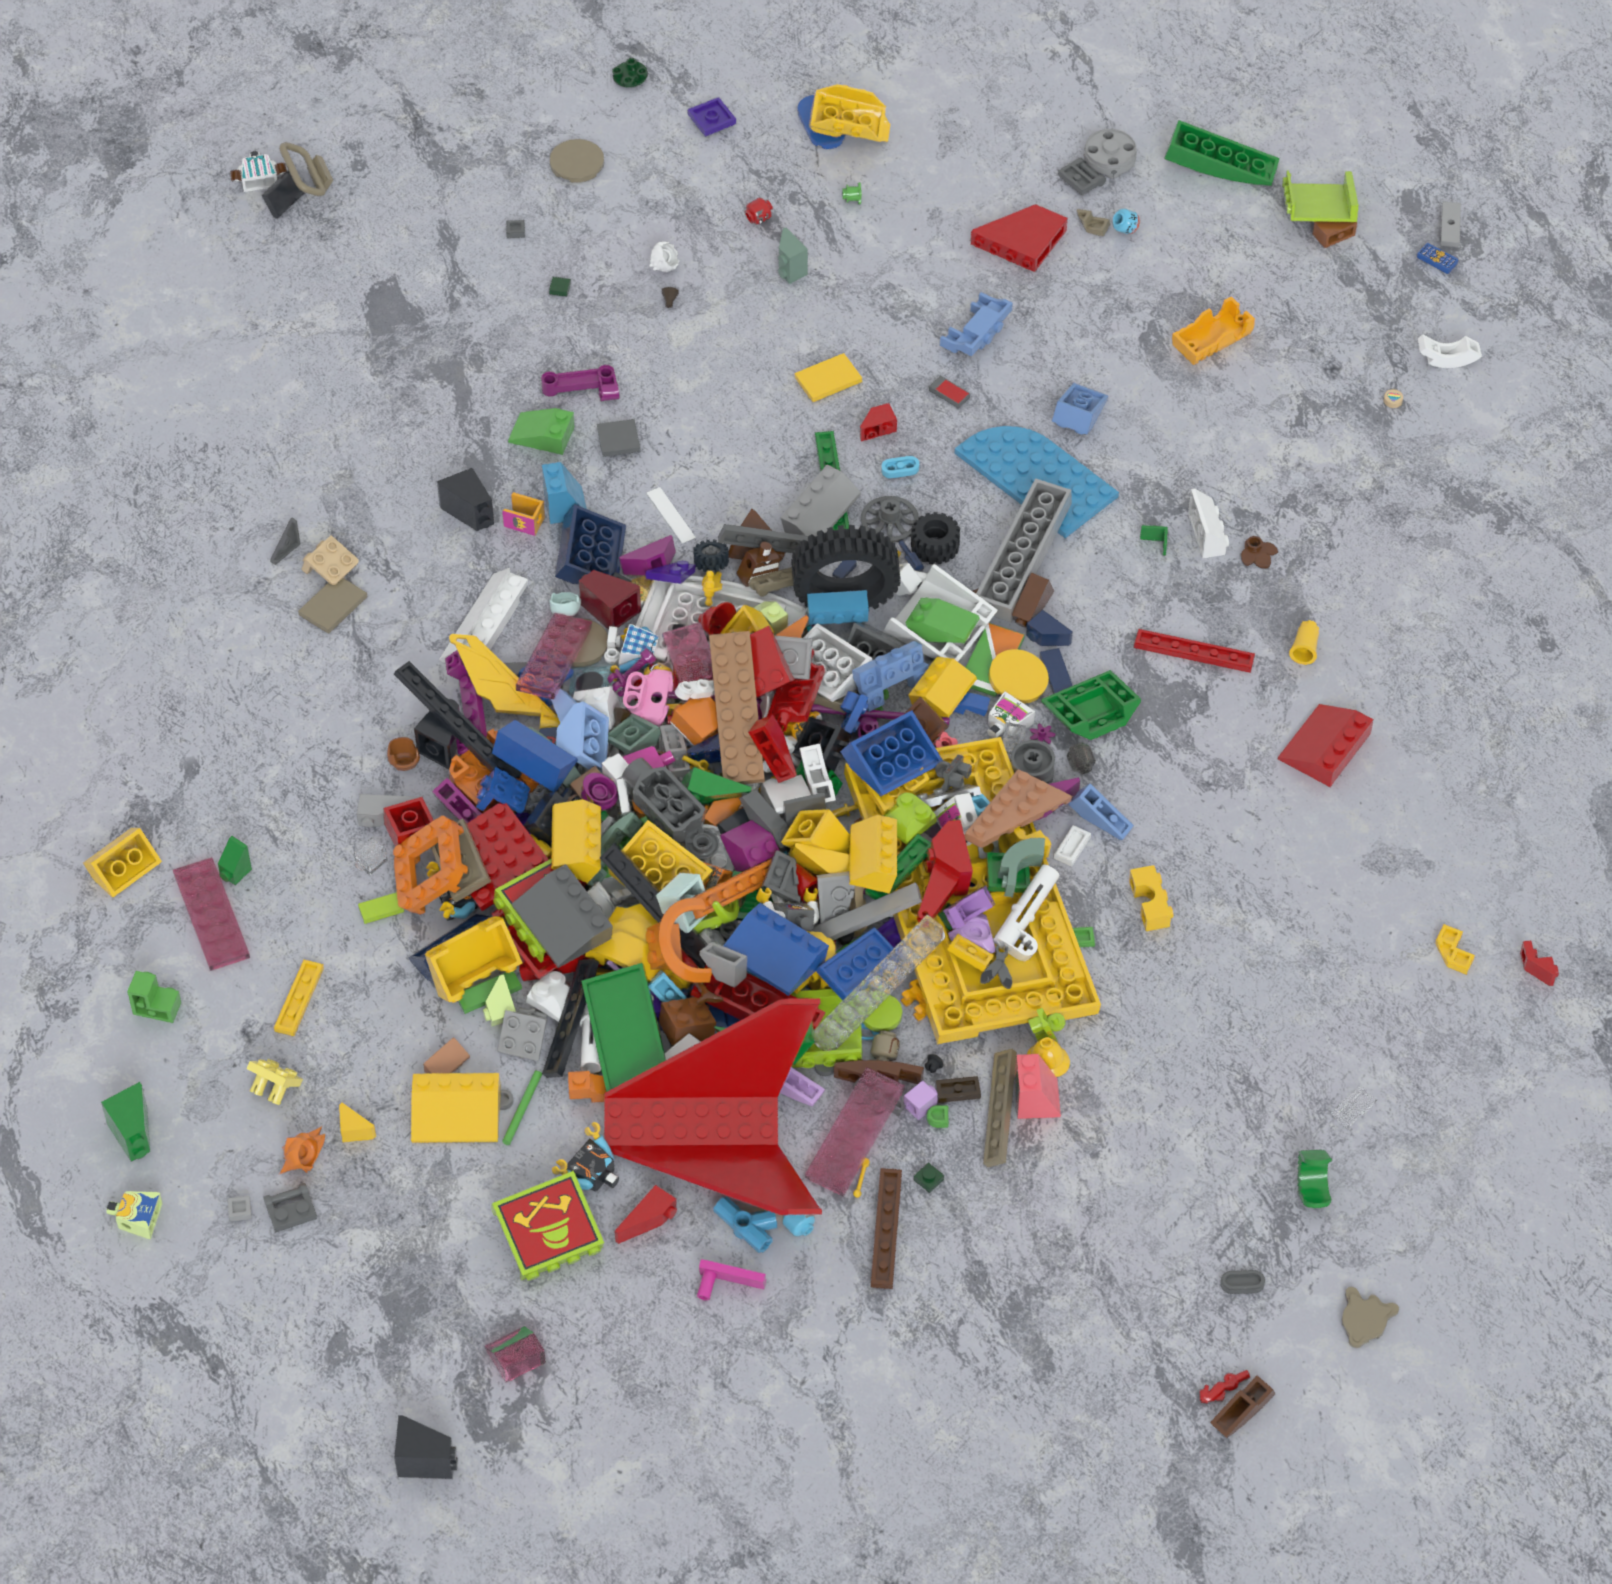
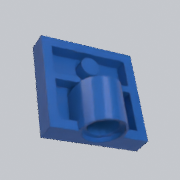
[840,691,869,735]

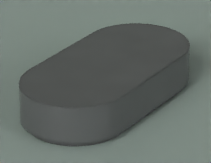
[1220,1270,1265,1294]

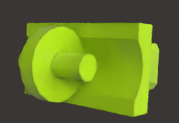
[1028,1008,1066,1042]

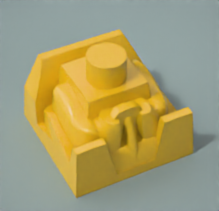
[721,605,775,634]

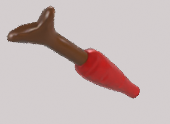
[681,950,723,1005]

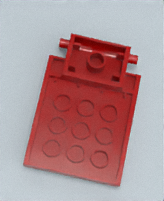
[467,802,549,920]

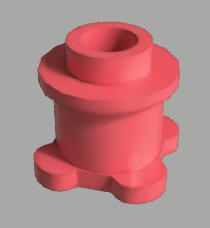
[933,732,958,748]

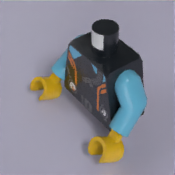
[426,861,478,921]
[552,1122,619,1191]

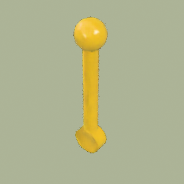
[853,1158,870,1198]

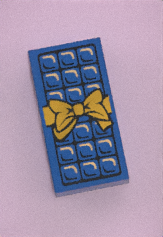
[1417,243,1459,274]

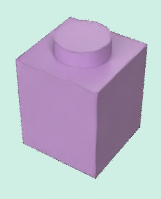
[904,1081,938,1120]

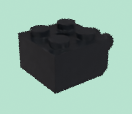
[792,717,851,772]
[523,788,582,848]

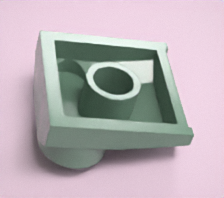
[608,713,661,755]

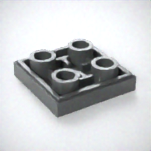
[597,419,641,457]

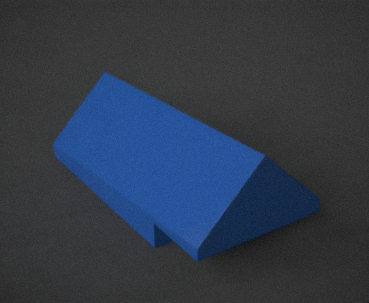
[492,720,578,792]

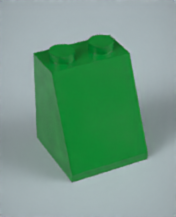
[101,1082,150,1162]

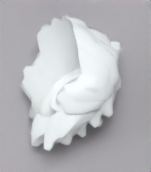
[649,241,679,272]

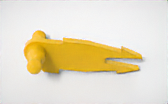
[702,571,723,607]

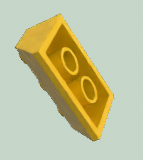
[908,657,977,718]
[83,828,162,897]

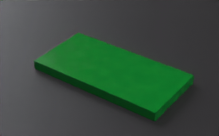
[582,963,666,1092]

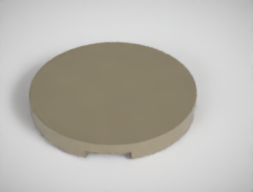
[550,139,604,183]
[549,618,608,667]

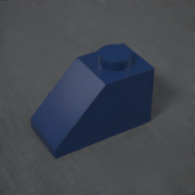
[1026,610,1073,646]

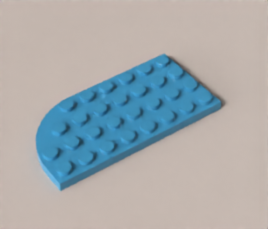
[954,426,1119,538]

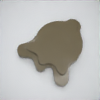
[1342,1287,1399,1348]

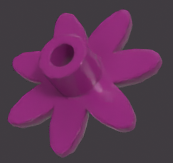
[1030,723,1056,744]

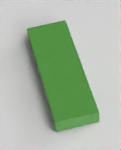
[457,971,522,1014]

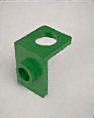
[1140,525,1168,556]

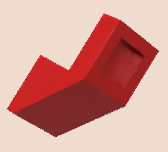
[1520,941,1559,986]

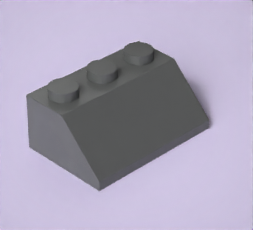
[846,622,906,660]

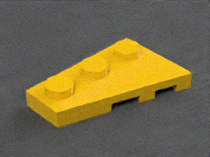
[865,767,930,816]

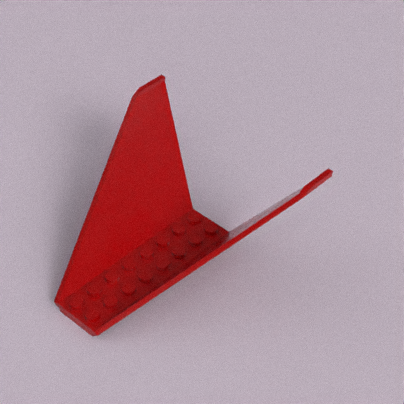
[604,998,822,1215]

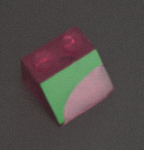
[485,1326,546,1383]

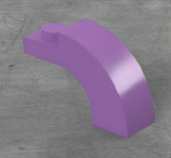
[943,885,995,929]

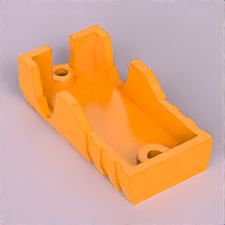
[1172,296,1255,365]

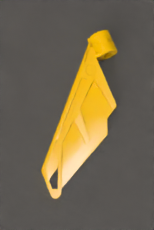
[449,634,560,729]

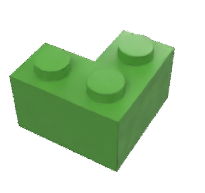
[127,971,181,1023]

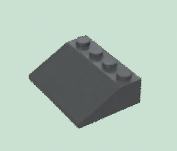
[512,864,613,968]

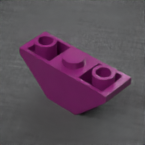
[619,535,676,576]

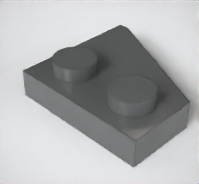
[761,850,801,903]

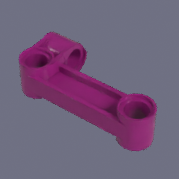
[541,365,620,401]

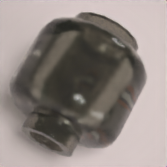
[1066,743,1096,774]

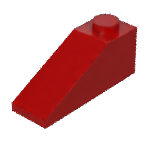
[748,714,797,783]
[615,1185,677,1244]

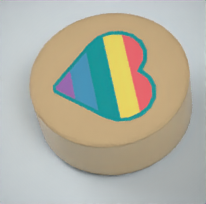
[1384,389,1403,408]

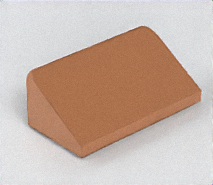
[423,1037,470,1074]

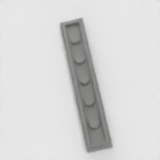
[811,883,922,941]

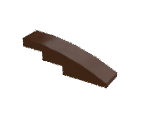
[834,1060,924,1087]

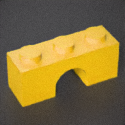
[1129,865,1174,932]

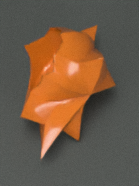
[278,1126,325,1175]

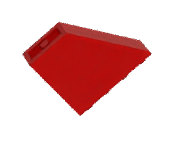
[971,204,1068,272]

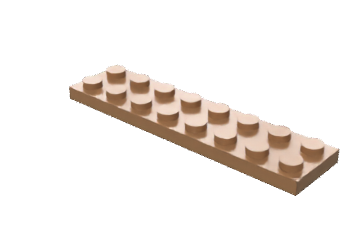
[709,631,765,784]

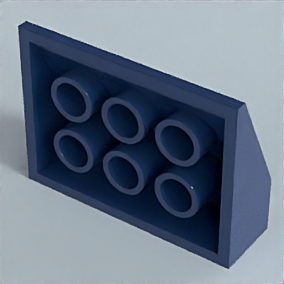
[555,504,626,584]

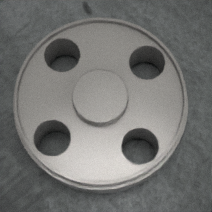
[1084,129,1137,179]

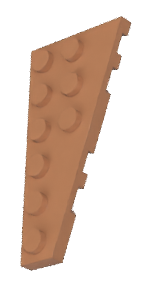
[964,769,1072,848]

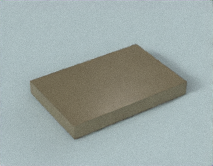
[298,578,367,634]

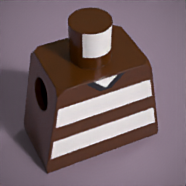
[736,542,780,587]

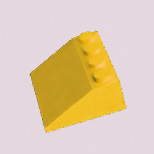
[608,820,713,891]
[411,1073,501,1143]

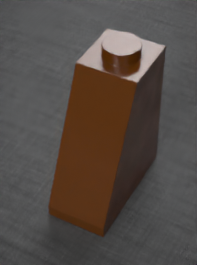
[1012,573,1054,627]

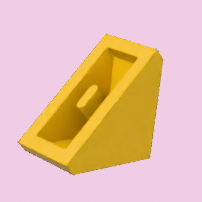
[339,1103,376,1142]

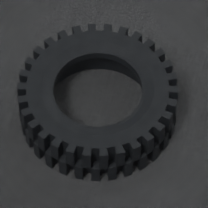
[791,525,901,612]

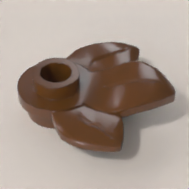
[1241,536,1279,569]

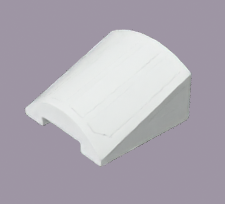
[883,564,998,662]

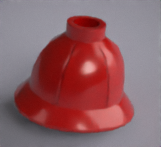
[698,602,736,635]

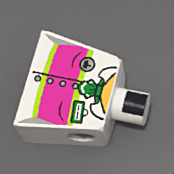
[987,692,1035,739]
[934,793,978,846]

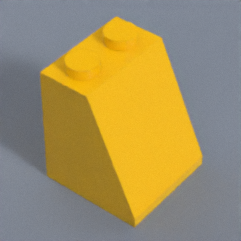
[781,809,850,855]

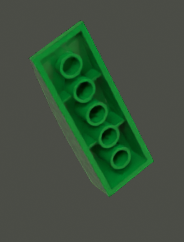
[1164,120,1280,186]

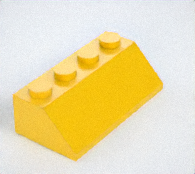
[552,799,601,883]
[849,815,897,893]

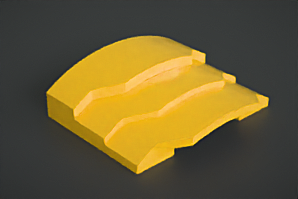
[585,903,686,990]

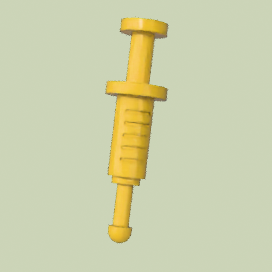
[831,803,858,817]

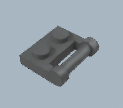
[1058,157,1106,196]
[263,1183,317,1233]

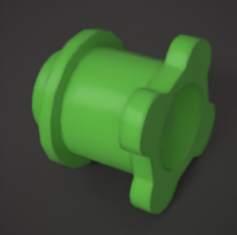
[842,182,862,205]

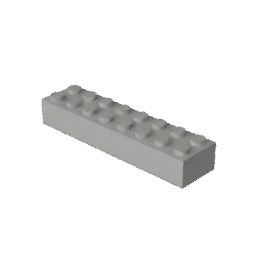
[976,478,1072,623]

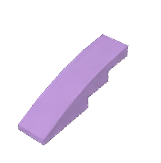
[780,1067,825,1107]

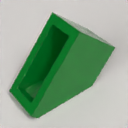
[218,836,252,886]

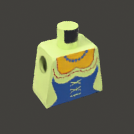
[107,1191,163,1239]

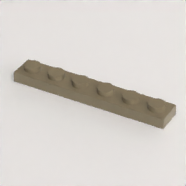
[983,1048,1017,1168]

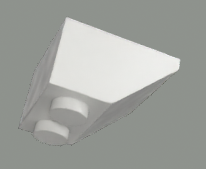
[573,686,620,733]

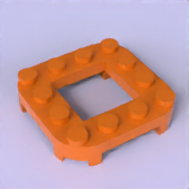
[393,815,468,915]

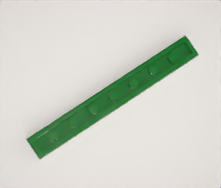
[815,431,849,530]

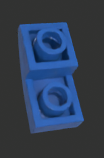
[953,692,990,716]

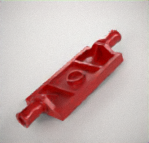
[767,649,825,732]

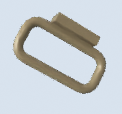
[279,142,334,196]

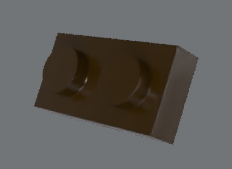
[935,1076,981,1103]

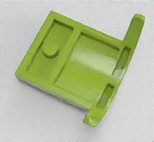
[694,899,739,934]

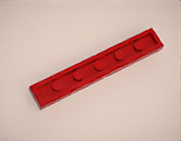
[1134,629,1255,673]

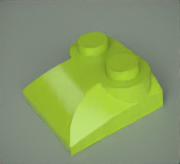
[884,793,937,845]

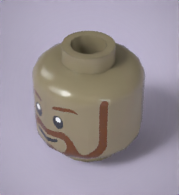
[870,1031,900,1061]

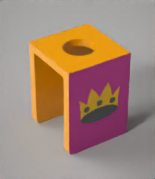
[502,492,545,536]

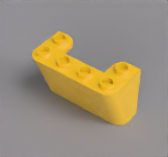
[425,916,522,1003]

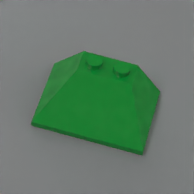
[1041,670,1141,740]

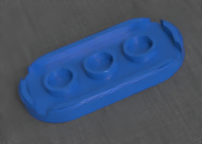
[798,95,845,149]

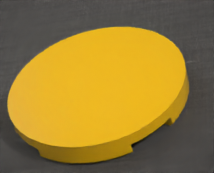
[988,649,1049,704]

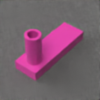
[697,1259,767,1301]

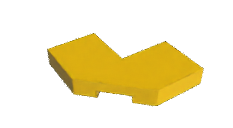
[1435,924,1475,975]

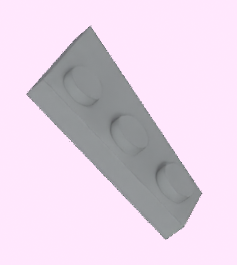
[915,782,981,807]

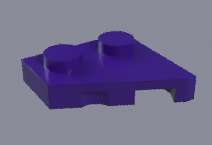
[646,560,696,584]

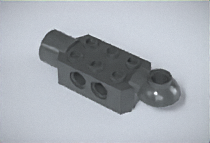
[622,758,720,860]

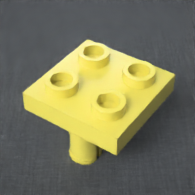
[247,1059,303,1105]

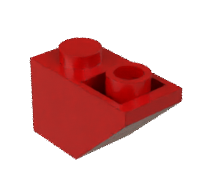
[860,403,897,442]

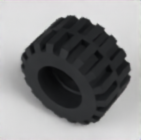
[911,512,960,564]

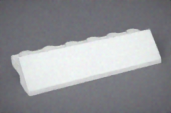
[440,568,528,663]

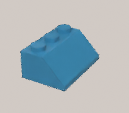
[807,590,869,625]

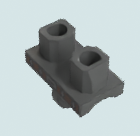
[935,754,972,791]

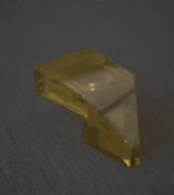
[631,576,654,601]

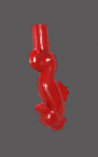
[1199,1370,1250,1404]

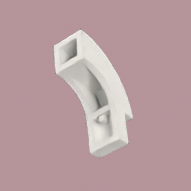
[1418,335,1482,368]
[799,744,836,803]

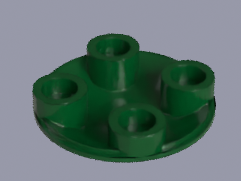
[612,58,648,88]

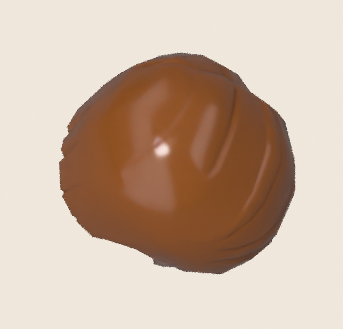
[387,737,420,771]

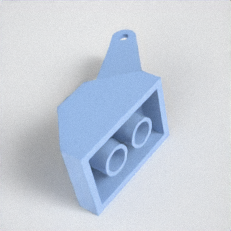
[549,686,609,773]

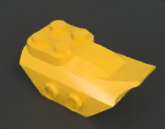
[809,84,891,142]

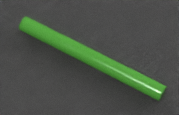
[502,1071,542,1145]

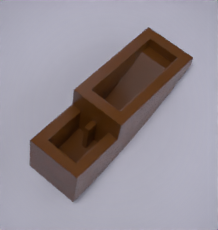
[1210,1375,1276,1438]

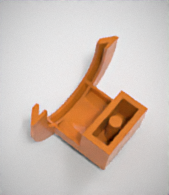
[646,898,712,983]

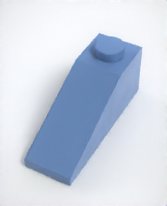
[1068,784,1134,840]

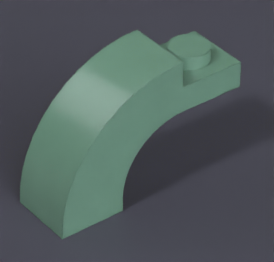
[998,838,1045,897]

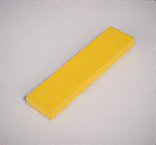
[274,959,324,1036]

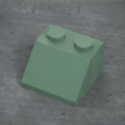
[778,227,808,284]

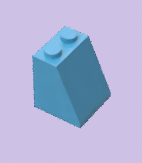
[542,462,587,524]

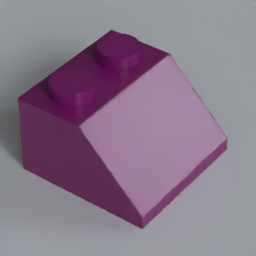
[720,820,780,872]

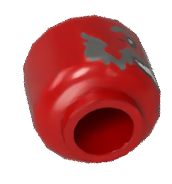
[745,198,773,225]

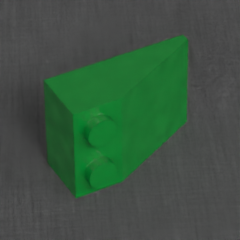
[682,767,752,805]

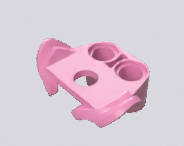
[623,669,673,728]

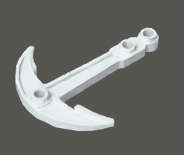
[675,679,777,718]

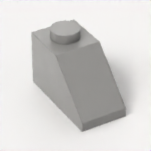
[700,942,747,987]

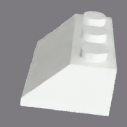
[1188,489,1229,558]

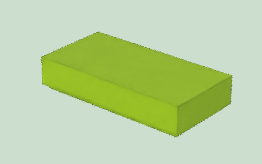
[358,892,404,924]

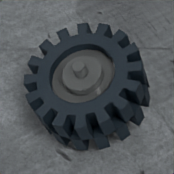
[693,539,729,572]

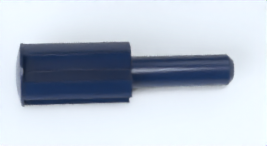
[899,540,924,572]

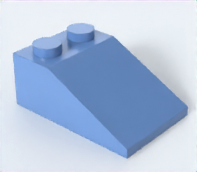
[1052,383,1109,434]

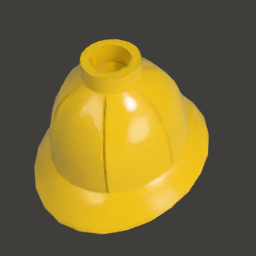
[1027,1037,1070,1077]

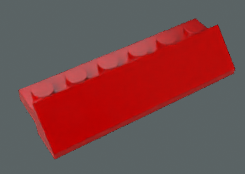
[691,965,826,1036]

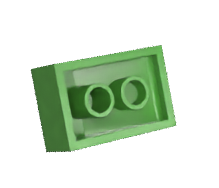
[508,408,575,455]
[905,597,980,643]

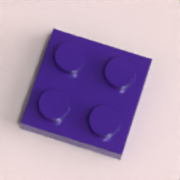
[687,97,736,137]

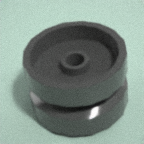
[1010,740,1055,784]

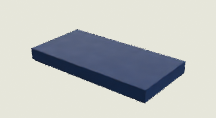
[816,927,903,1002]

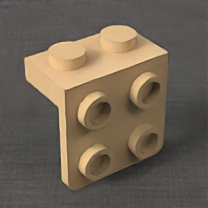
[301,535,359,585]

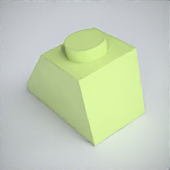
[754,601,788,635]
[483,975,516,1027]

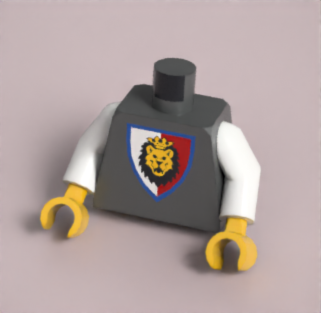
[756,888,819,931]

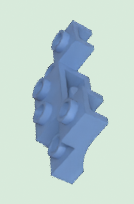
[940,292,1013,356]
[852,641,929,712]

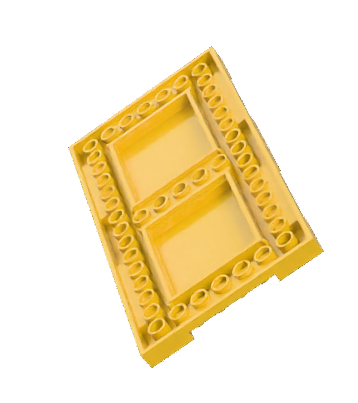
[844,737,1101,1044]

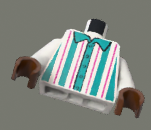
[230,151,287,192]

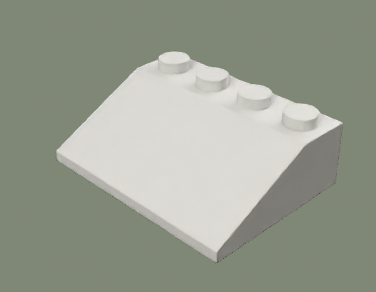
[803,623,872,702]

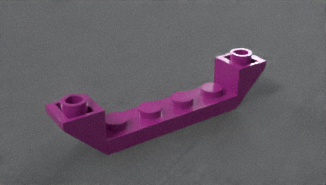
[445,650,487,755]

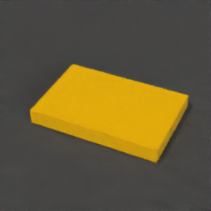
[794,353,862,402]

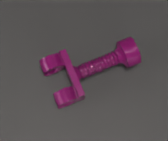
[607,648,657,697]

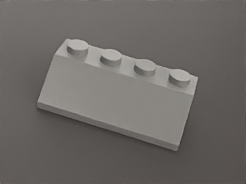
[780,465,861,537]

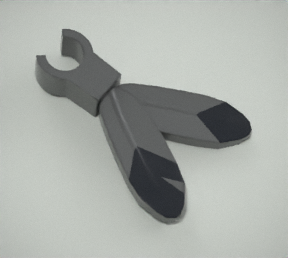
[980,945,1012,989]

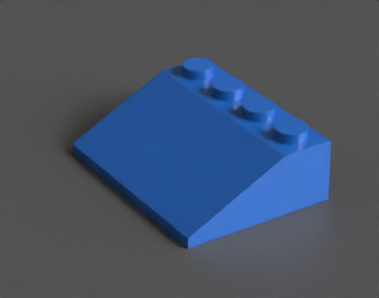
[840,711,943,796]
[723,903,829,996]

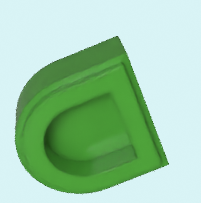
[927,1105,949,1128]

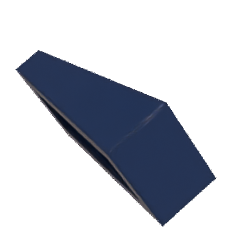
[832,560,857,578]

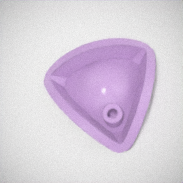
[948,914,996,953]

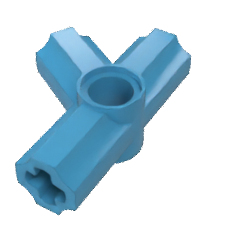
[713,1197,777,1253]

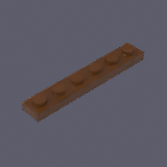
[871,1168,902,1289]

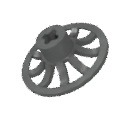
[861,496,919,542]

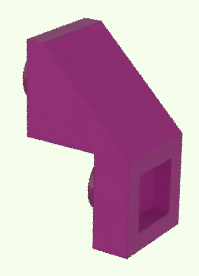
[857,717,878,738]

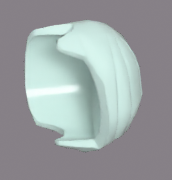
[549,592,581,620]

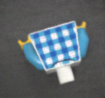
[610,624,668,681]

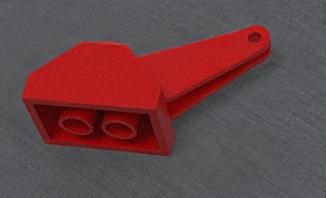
[917,820,973,926]

